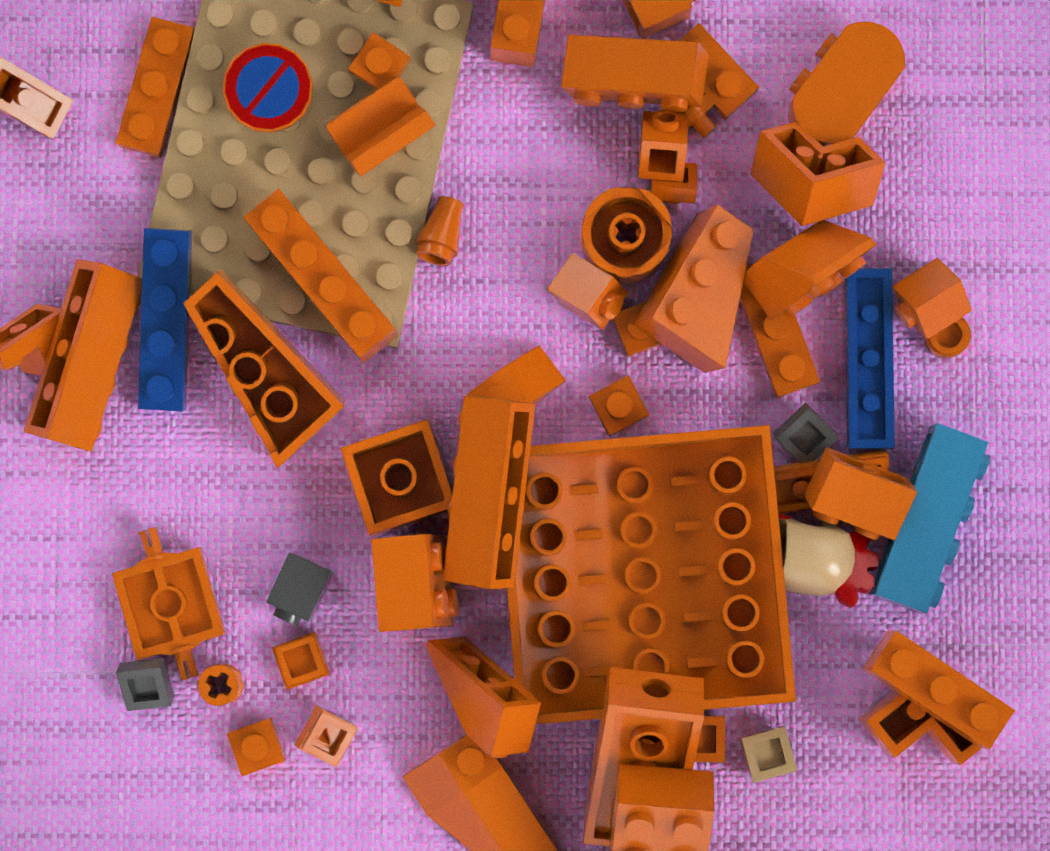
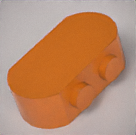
[788,21,905,146]

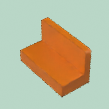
[325,76,436,177]

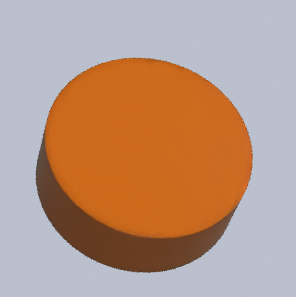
[923,317,971,359]

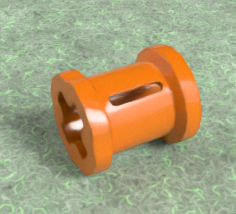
[198,664,244,706]

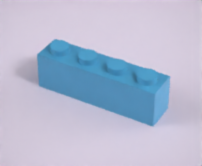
[869,423,990,614]

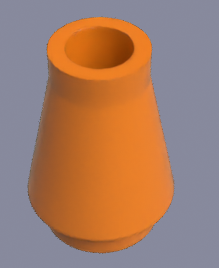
[415,196,464,266]

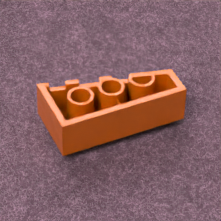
[183,268,345,468]

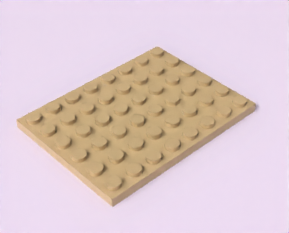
[138,0,474,349]

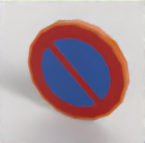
[223,43,313,133]

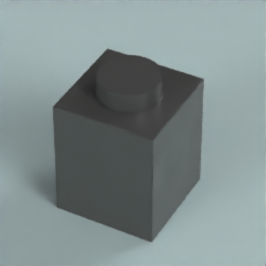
[266,552,334,626]

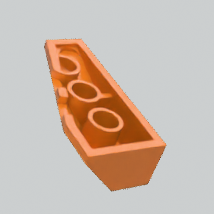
[402,735,558,851]

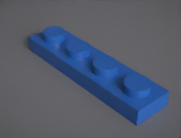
[138,228,192,412]
[845,269,895,449]

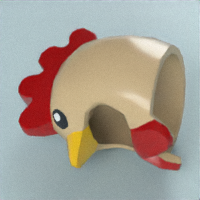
[778,513,881,608]

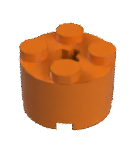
[580,187,672,285]

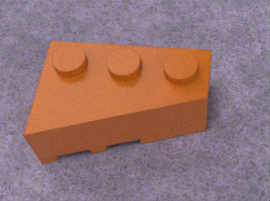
[633,205,754,373]

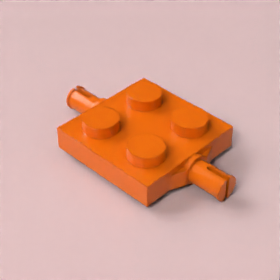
[112,527,226,681]

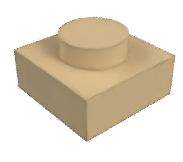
[740,726,798,783]

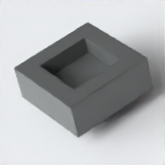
[773,402,839,463]
[116,658,174,711]

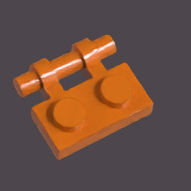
[679,23,759,138]

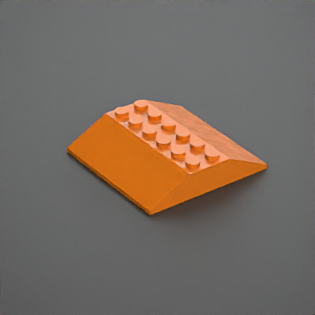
[507,425,796,724]

